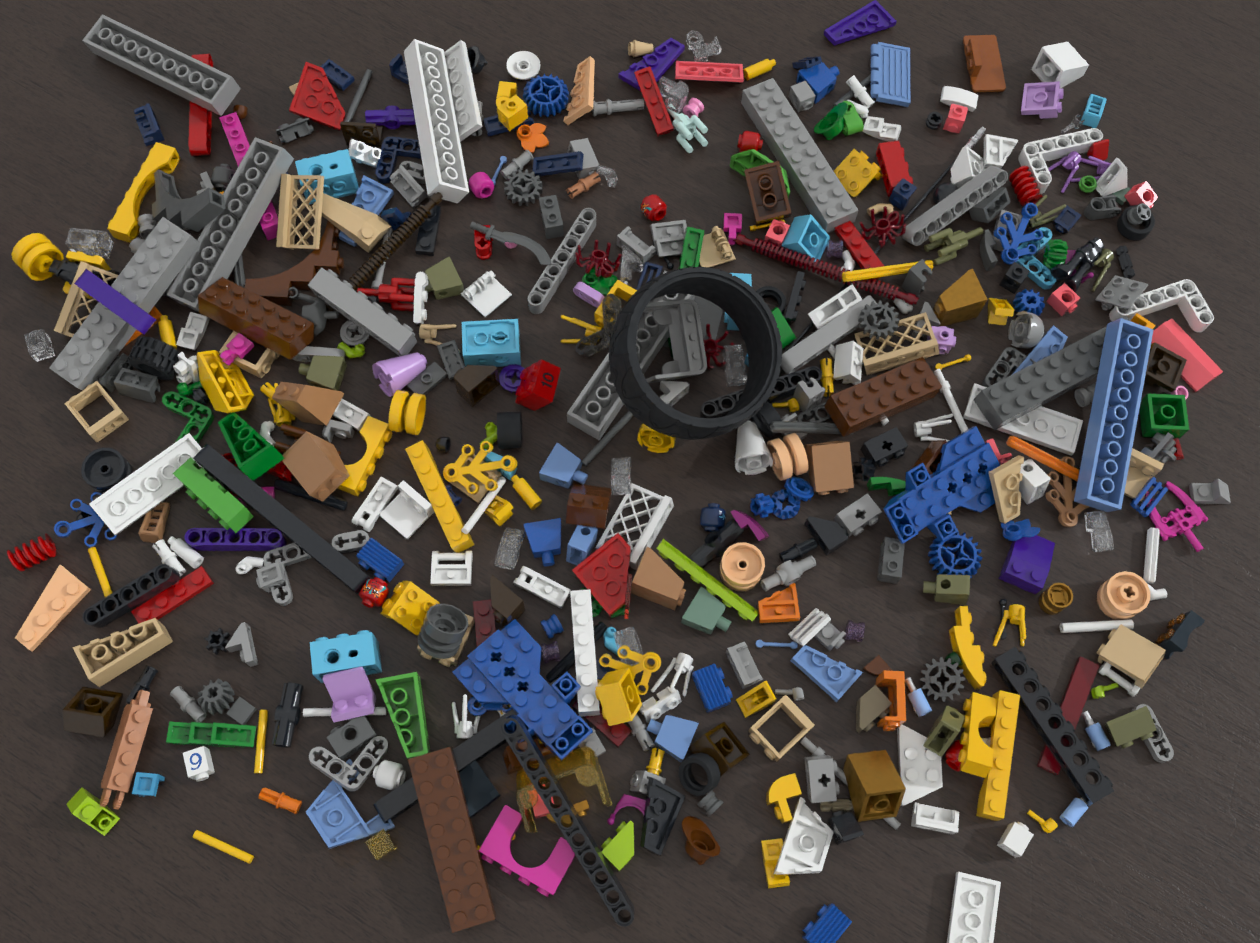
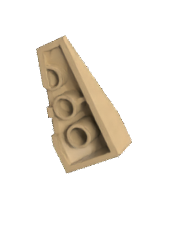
[312,193,392,253]

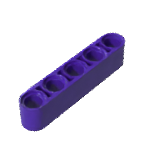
[74,269,156,335]
[185,528,287,551]

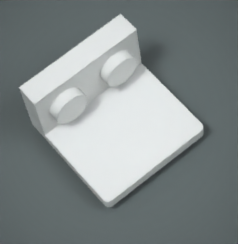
[380,480,434,539]

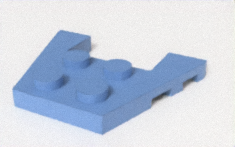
[306,759,395,849]

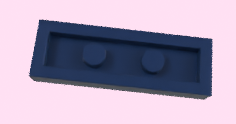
[532,151,584,176]

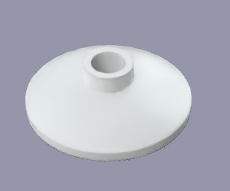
[506,51,540,80]

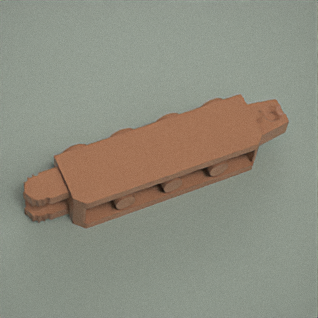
[100,690,153,809]

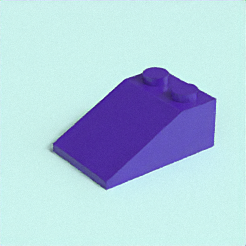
[998,535,1055,595]

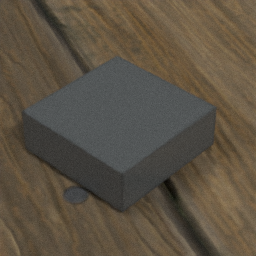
[226,696,257,725]

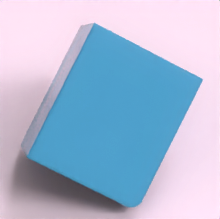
[132,772,165,797]

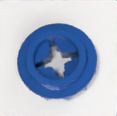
[784,477,814,501]
[771,489,800,519]

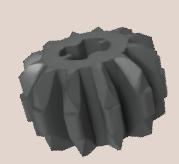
[197,678,235,715]

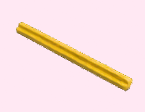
[842,260,933,282]

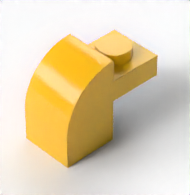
[766,773,802,824]

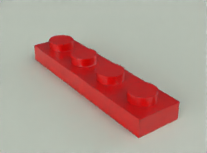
[634,66,674,136]
[834,221,884,282]
[131,566,214,624]

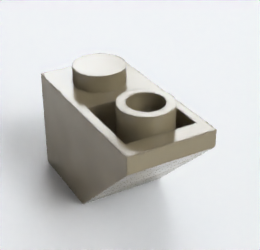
[856,685,892,733]

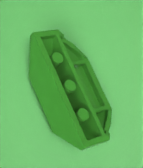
[730,149,790,199]

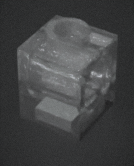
[24,329,55,362]

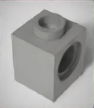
[789,81,815,112]

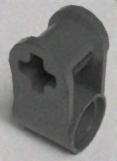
[1084,195,1122,220]

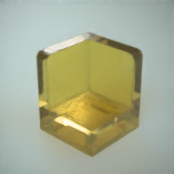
[365,829,398,861]

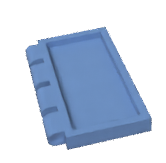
[870,42,911,107]

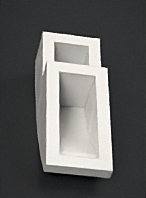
[808,284,862,329]

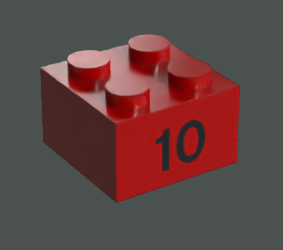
[515,359,561,411]

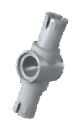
[760,555,816,591]

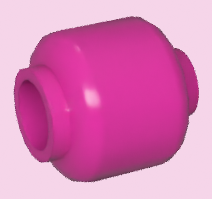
[468,172,494,199]

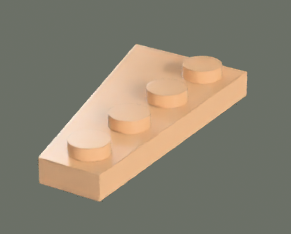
[563,56,595,125]
[15,565,91,652]

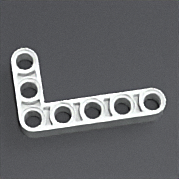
[1018,128,1103,194]
[1109,279,1214,332]

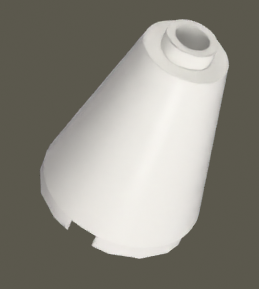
[735,421,773,475]

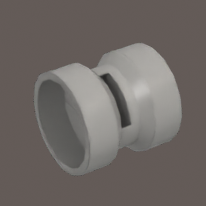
[138,214,157,239]
[1075,384,1096,407]

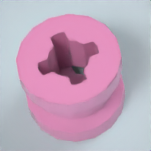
[683,98,704,118]

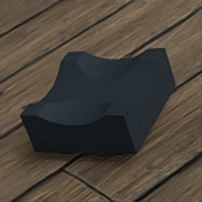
[1155,610,1205,659]
[459,760,500,818]

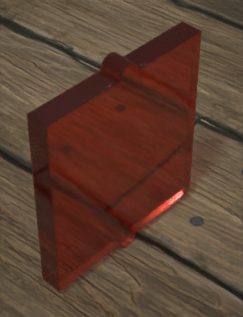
[624,574,632,619]

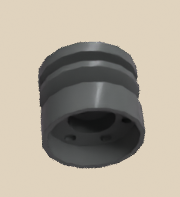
[418,604,468,659]

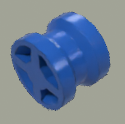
[540,614,564,639]

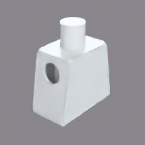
[1012,457,1051,505]

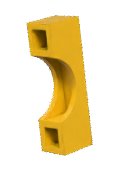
[337,416,392,497]
[958,692,997,778]

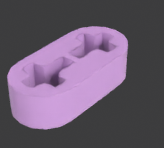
[573,282,605,308]

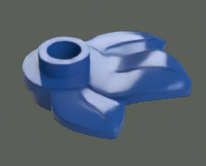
[1001,519,1040,541]

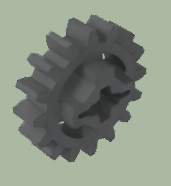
[504,169,542,206]
[858,300,900,340]
[920,657,965,702]

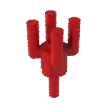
[357,278,415,311]

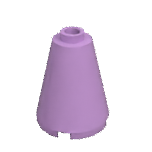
[372,352,427,397]

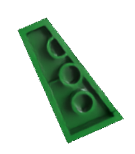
[218,412,285,481]

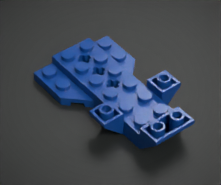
[884,426,1000,544]
[453,619,593,761]

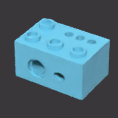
[295,149,359,204]
[462,319,521,367]
[310,630,382,683]

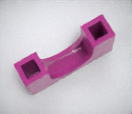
[479,805,576,897]

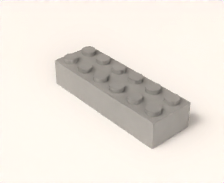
[308,267,417,356]

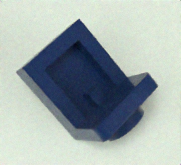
[889,178,917,211]
[1053,205,1081,234]

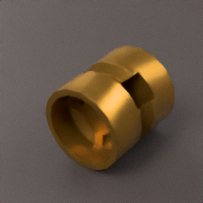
[1039,583,1073,615]

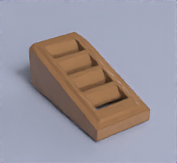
[138,502,171,543]

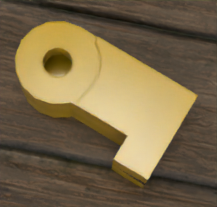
[496,81,517,113]

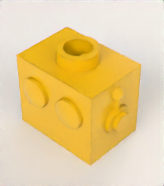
[497,94,528,131]

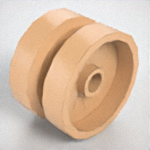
[767,433,808,481]
[719,542,765,592]
[1097,571,1150,620]

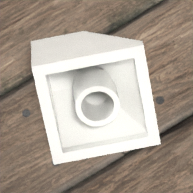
[950,146,985,188]

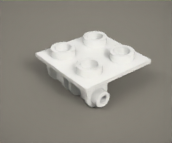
[461,271,512,317]

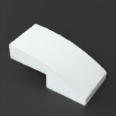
[940,86,978,112]
[863,116,901,142]
[176,312,210,350]

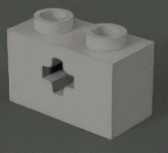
[834,493,882,538]
[804,755,839,803]

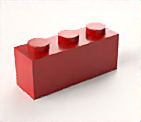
[876,141,913,197]

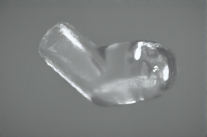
[596,165,618,188]

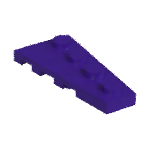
[824,0,897,45]
[618,38,685,91]

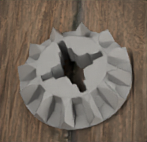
[340,320,369,346]

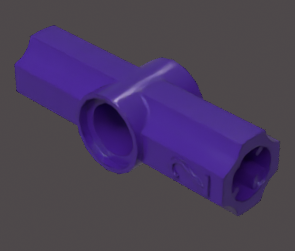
[365,105,416,129]

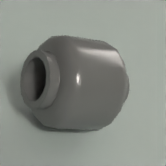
[211,164,235,192]

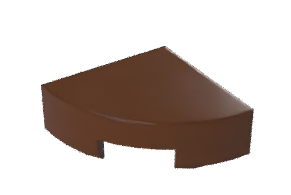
[863,655,892,675]

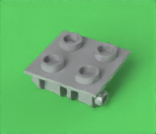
[1095,275,1148,310]

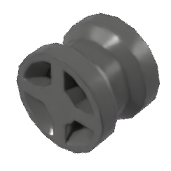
[1127,203,1151,225]
[697,790,724,817]

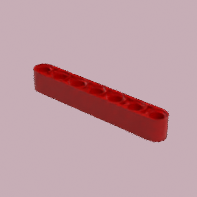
[188,54,213,156]

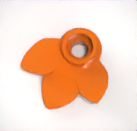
[517,123,549,153]

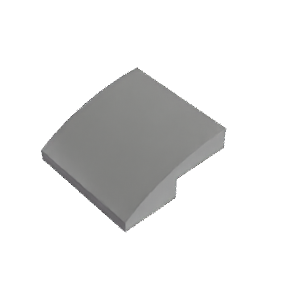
[650,220,687,257]

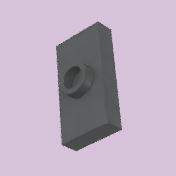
[437,340,465,380]
[407,361,448,395]

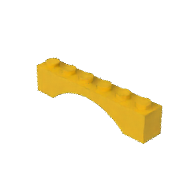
[107,142,181,243]
[405,440,474,553]
[976,690,1020,821]

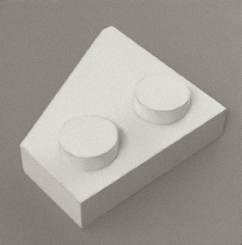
[984,134,1018,169]

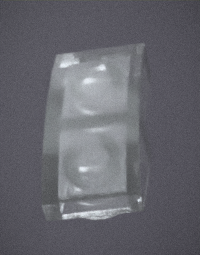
[611,457,632,495]
[1085,510,1114,552]
[495,528,525,570]

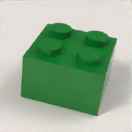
[1139,394,1189,438]

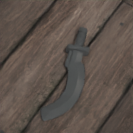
[470,221,551,265]

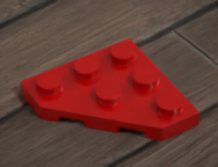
[289,62,345,131]
[572,533,631,616]

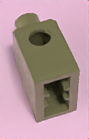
[425,257,464,300]
[299,355,347,391]
[923,574,970,605]
[923,706,965,757]

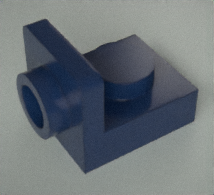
[389,54,409,84]
[381,207,412,230]

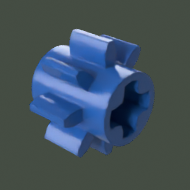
[750,493,774,518]

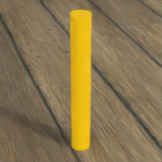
[88,547,112,597]
[254,710,268,774]
[193,830,254,864]

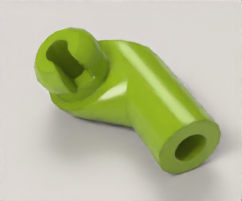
[337,342,365,358]
[479,422,498,450]

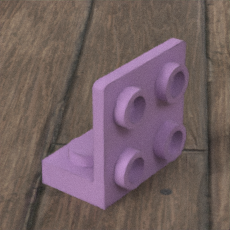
[322,667,376,722]

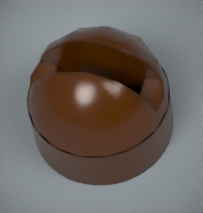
[233,105,248,120]

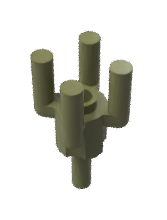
[924,227,983,266]

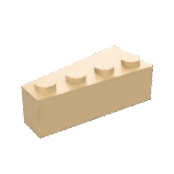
[73,618,173,687]

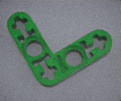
[162,391,214,444]

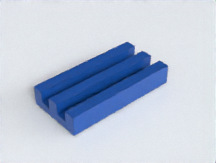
[1130,476,1168,518]

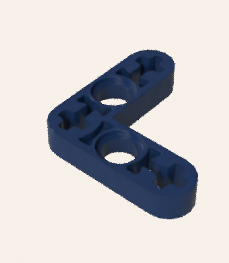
[375,136,422,184]

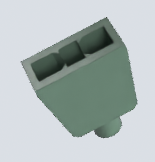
[681,587,732,634]

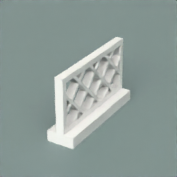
[595,483,674,570]

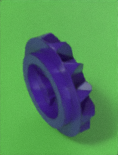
[499,364,525,393]

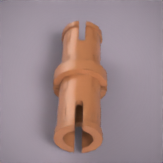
[566,172,601,199]

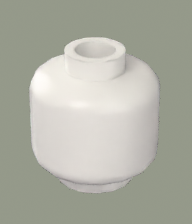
[373,760,406,790]

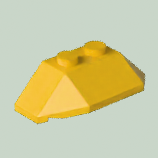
[197,350,254,413]

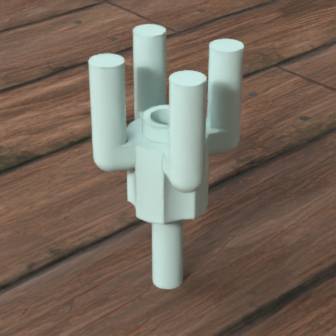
[667,106,708,153]

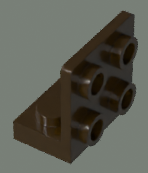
[340,122,384,148]

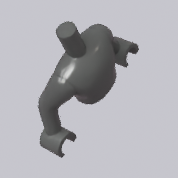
[289,287,339,337]

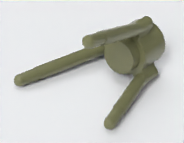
[1027,195,1066,228]
[1075,248,1114,292]

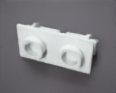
[639,686,682,723]

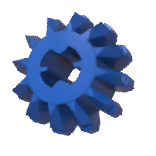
[1012,288,1045,317]

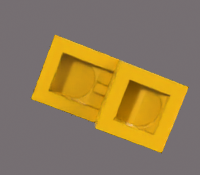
[761,838,790,888]

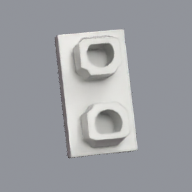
[349,139,381,168]
[173,352,200,385]

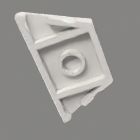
[897,725,943,806]
[774,797,833,875]

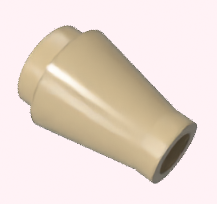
[628,40,653,57]

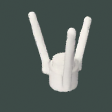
[914,414,953,442]
[651,653,694,697]
[452,694,482,739]

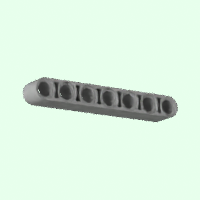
[901,166,1008,246]
[528,208,596,314]
[780,295,877,374]

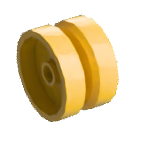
[12,233,64,281]
[388,390,426,435]

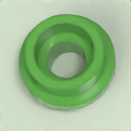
[1078,175,1097,193]

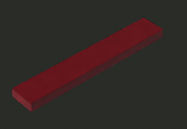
[1037,656,1099,775]

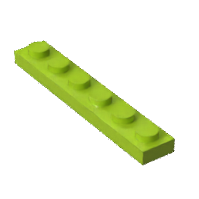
[656,539,758,621]

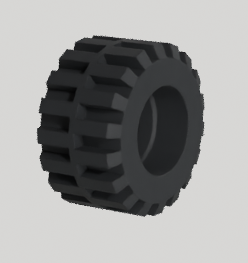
[127,336,179,380]

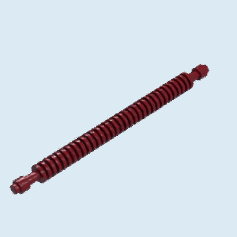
[733,234,919,305]

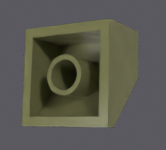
[1104,706,1157,749]

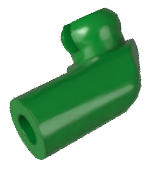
[177,381,204,396]

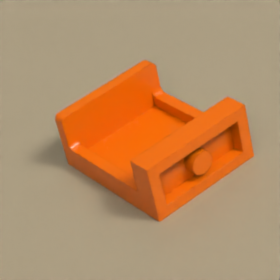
[875,670,906,731]

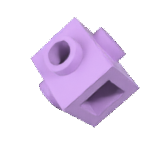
[927,326,956,354]

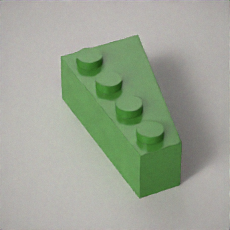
[173,457,254,533]
[375,672,430,759]

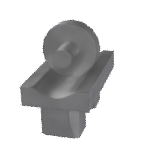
[1141,432,1177,464]

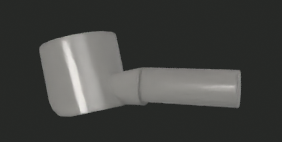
[775,687,804,701]

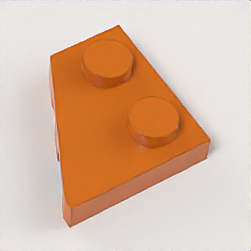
[757,583,800,623]

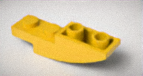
[949,606,986,690]

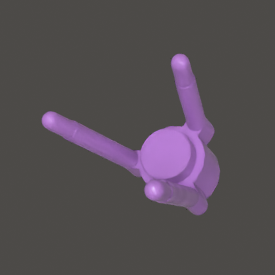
[1048,151,1081,193]
[1071,156,1111,182]

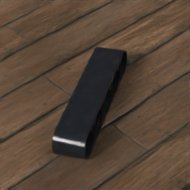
[82,564,180,628]

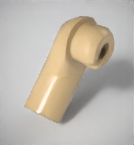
[867,203,894,217]

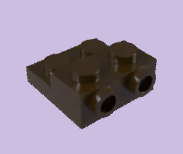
[1144,342,1187,392]

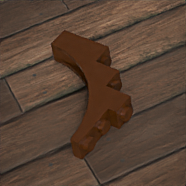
[245,221,344,306]

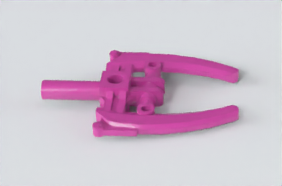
[1144,481,1208,552]

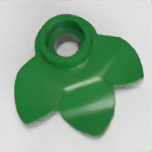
[582,267,618,296]

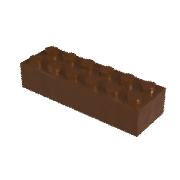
[197,277,314,360]
[824,357,942,437]

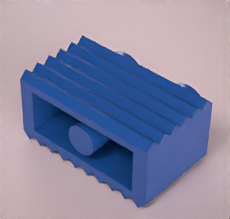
[356,538,404,583]
[692,664,733,713]
[802,903,852,943]

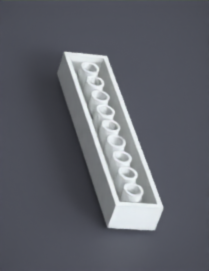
[404,39,469,203]

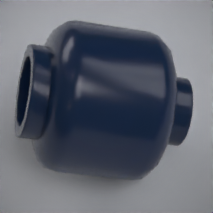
[700,503,726,532]

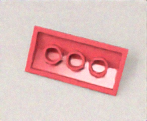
[675,61,744,83]
[1151,319,1223,392]

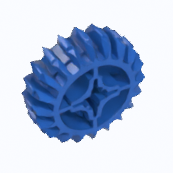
[523,73,569,118]
[928,532,982,578]

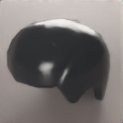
[933,182,958,204]

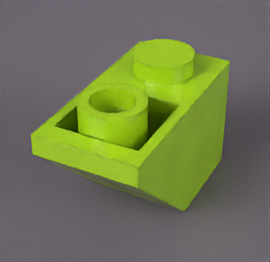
[66,787,120,836]
[601,820,634,872]

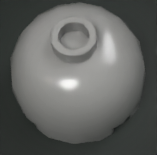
[1008,311,1044,349]

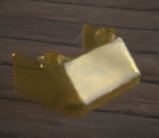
[516,746,612,834]

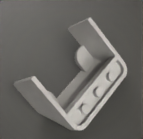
[643,299,707,383]

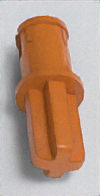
[258,788,302,814]

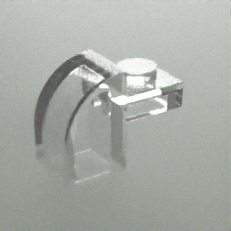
[658,76,689,114]

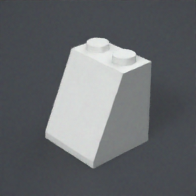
[1031,42,1089,88]

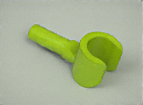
[1091,683,1118,699]

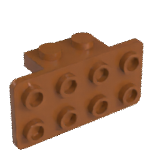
[963,35,1006,92]

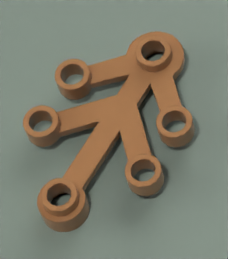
[1046,456,1089,527]

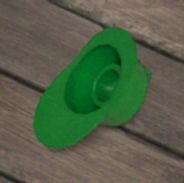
[814,102,848,140]

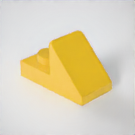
[988,298,1014,325]
[484,495,514,526]

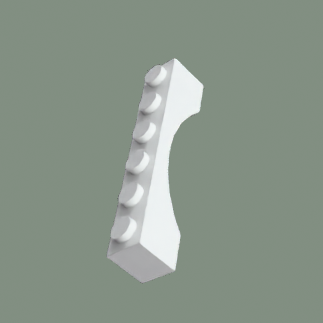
[570,589,600,717]

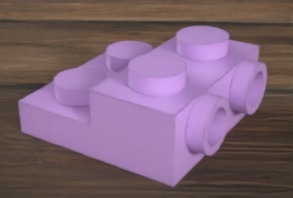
[1021,81,1064,119]

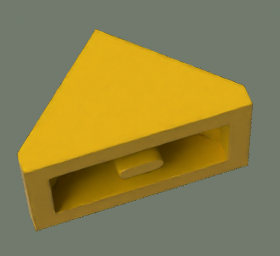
[736,681,776,718]

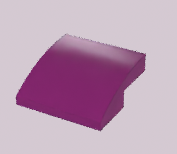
[731,510,769,541]

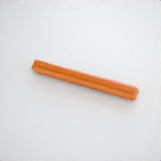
[1006,436,1080,482]

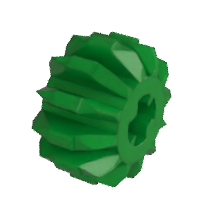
[1043,239,1068,269]

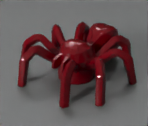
[860,206,906,248]
[575,239,622,278]
[703,324,734,371]

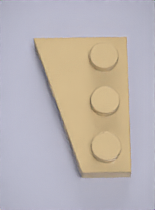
[988,455,1024,524]

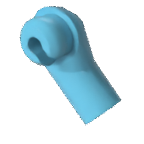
[603,627,624,657]

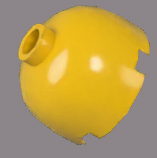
[637,424,676,453]

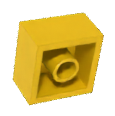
[595,667,642,726]

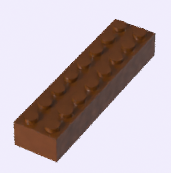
[408,746,496,933]

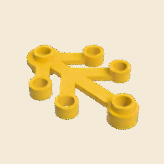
[443,441,517,495]
[597,645,661,695]

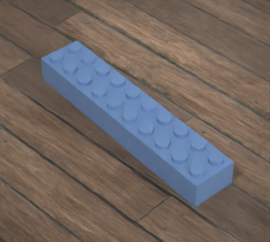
[1074,318,1153,512]

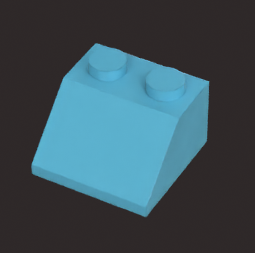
[782,214,830,261]

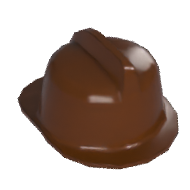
[682,816,720,865]

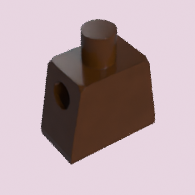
[502,738,552,775]

